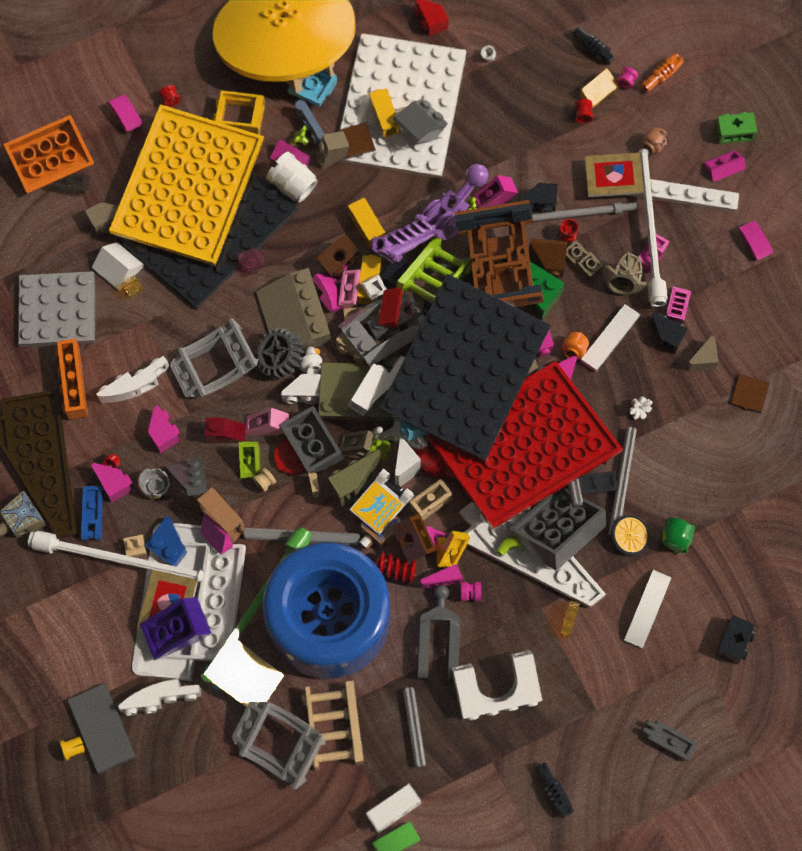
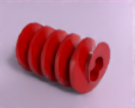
[375,551,417,585]

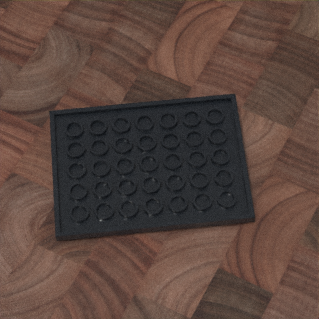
[117,169,299,310]
[379,274,551,462]

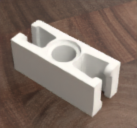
[367,784,421,833]

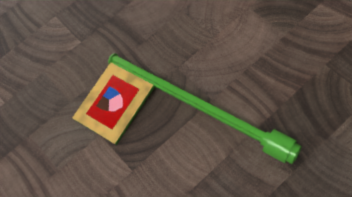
[201,527,312,708]

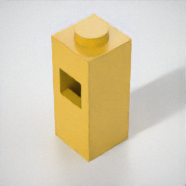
[369,88,400,138]
[348,198,386,249]
[357,254,382,305]

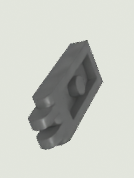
[641,720,697,762]

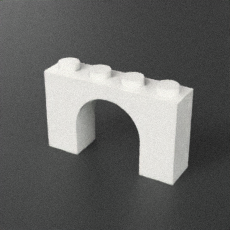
[452,650,542,720]

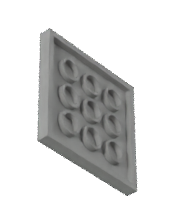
[18,271,95,347]

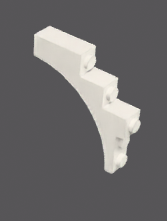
[347,355,405,416]

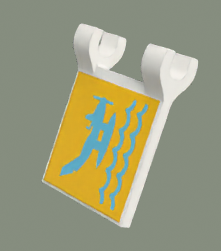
[350,469,414,535]

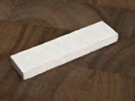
[581,304,640,372]

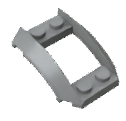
[338,294,425,367]
[170,318,259,397]
[232,701,326,789]

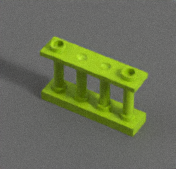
[396,236,472,303]

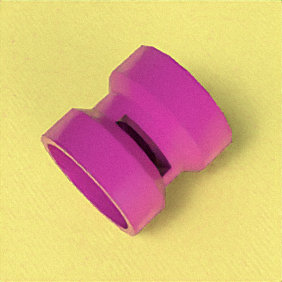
[461,582,481,601]

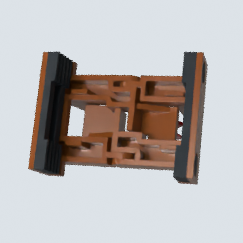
[454,200,544,308]

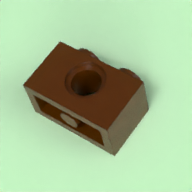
[316,234,360,278]
[392,514,436,563]

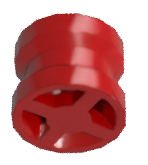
[159,85,181,107]

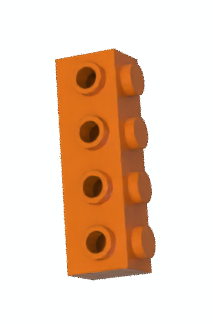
[55,338,88,420]

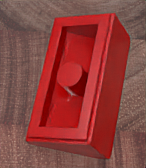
[378,288,403,328]

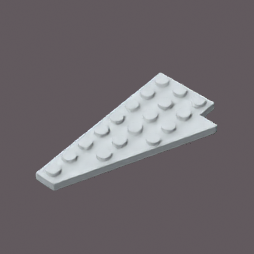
[459,502,606,608]

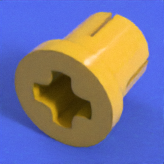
[60,737,85,761]

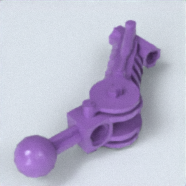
[371,164,489,263]

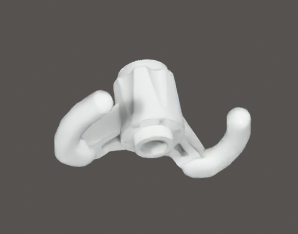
[372,420,428,450]

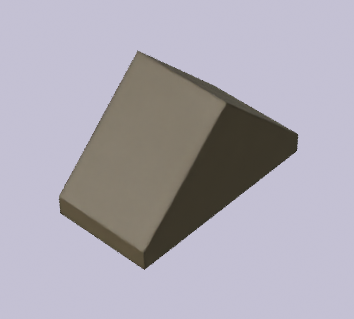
[686,336,718,371]

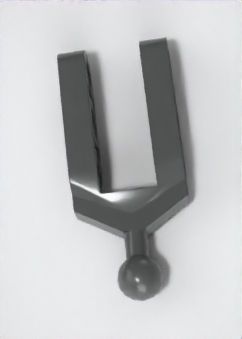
[418,585,460,680]

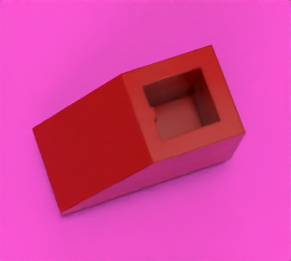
[413,0,449,36]

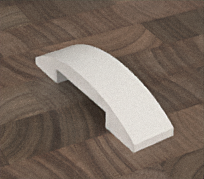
[624,570,671,649]

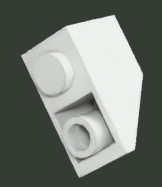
[282,374,321,405]

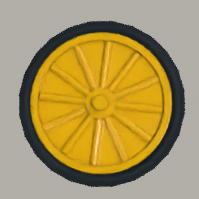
[611,515,649,556]

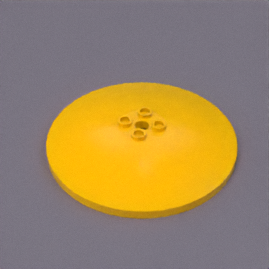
[213,0,356,82]

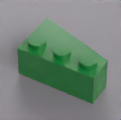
[530,262,565,320]

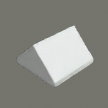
[92,242,145,291]
[395,439,421,487]

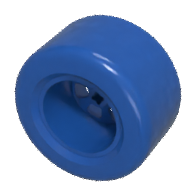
[262,542,390,679]

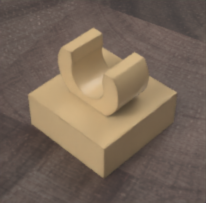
[123,534,147,557]

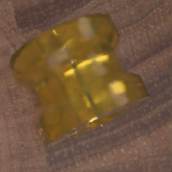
[121,275,144,299]

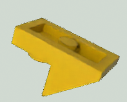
[437,531,471,568]

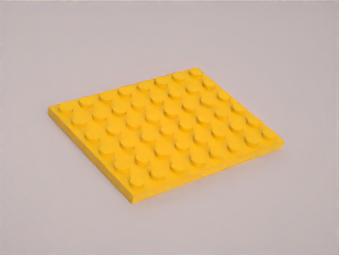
[109,105,264,266]

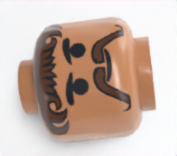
[641,127,668,154]

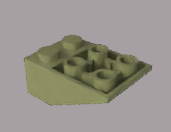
[328,449,381,509]

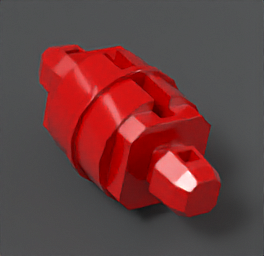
[413,447,455,480]

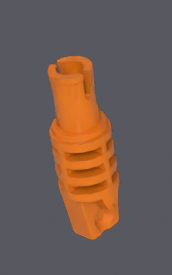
[641,53,683,93]

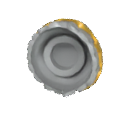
[137,468,170,499]

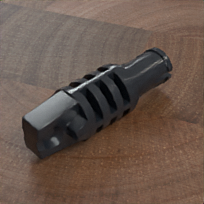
[573,26,615,65]
[535,762,574,818]

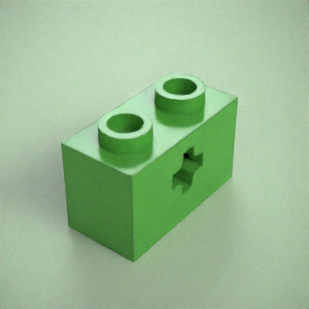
[715,112,758,144]

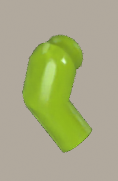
[496,536,524,557]

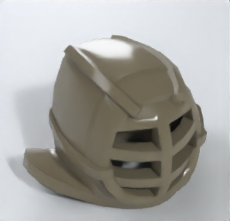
[602,252,647,294]

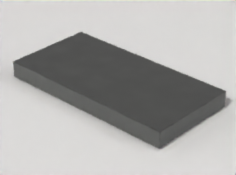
[68,683,136,774]

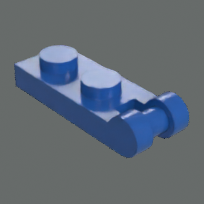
[81,486,103,540]

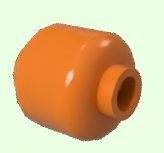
[562,332,589,359]

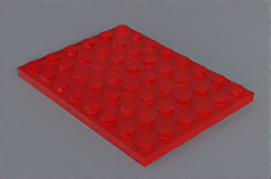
[427,361,623,530]

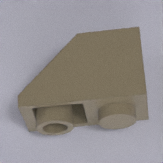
[316,131,349,169]
[85,202,119,236]

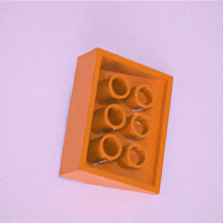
[4,115,94,194]

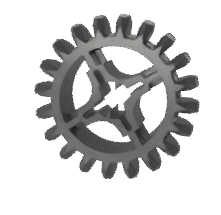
[254,328,304,379]

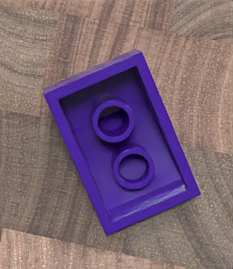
[140,597,212,661]

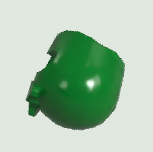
[661,517,695,554]

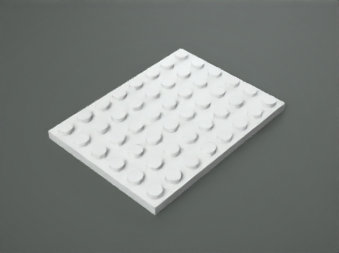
[337,34,466,179]

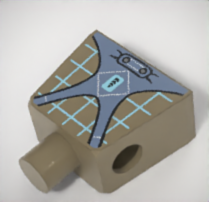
[0,491,46,538]

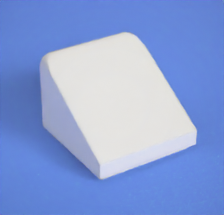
[360,274,387,300]

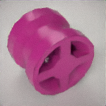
[616,67,639,89]

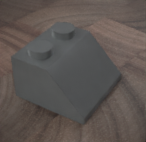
[393,99,448,143]

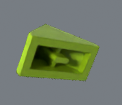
[239,442,260,478]

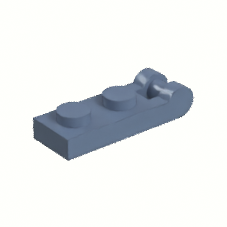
[295,100,324,145]

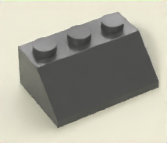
[280,406,344,474]

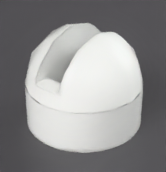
[481,46,496,62]

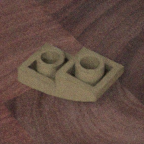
[566,240,603,278]

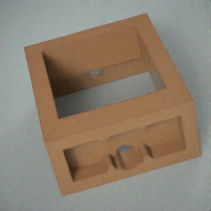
[197,487,245,543]

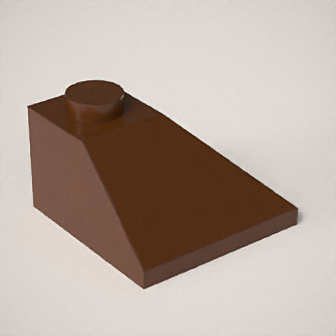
[528,238,567,278]

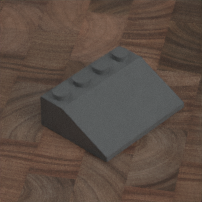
[509,488,606,571]

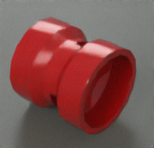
[575,99,593,123]
[559,219,579,243]

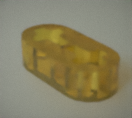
[560,600,580,639]

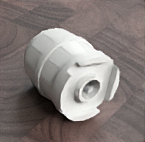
[266,152,318,203]

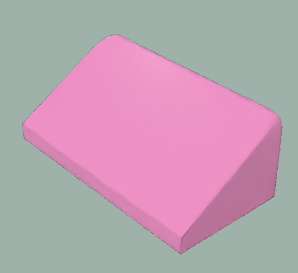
[338,270,361,310]

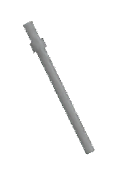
[532,202,637,221]

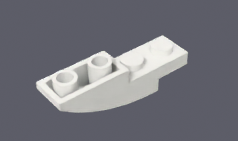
[96,356,170,403]
[119,679,201,716]

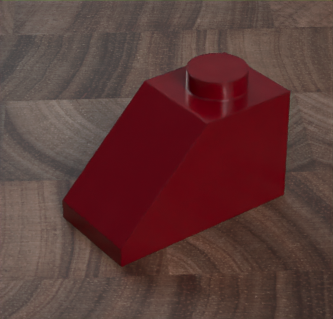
[205,417,246,443]

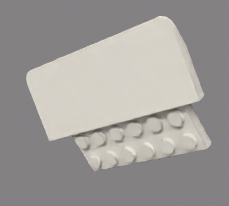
[132,523,246,682]

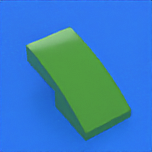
[372,822,421,851]

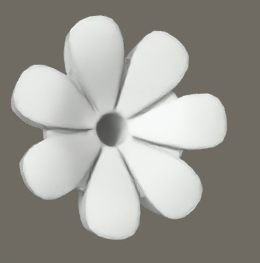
[629,396,653,420]

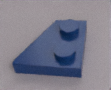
[144,515,188,567]

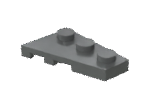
[165,459,207,496]

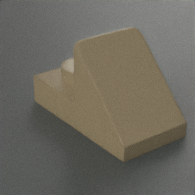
[339,430,374,458]

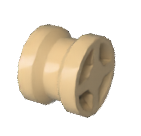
[252,468,277,492]

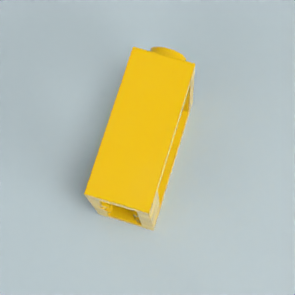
[213,90,265,135]

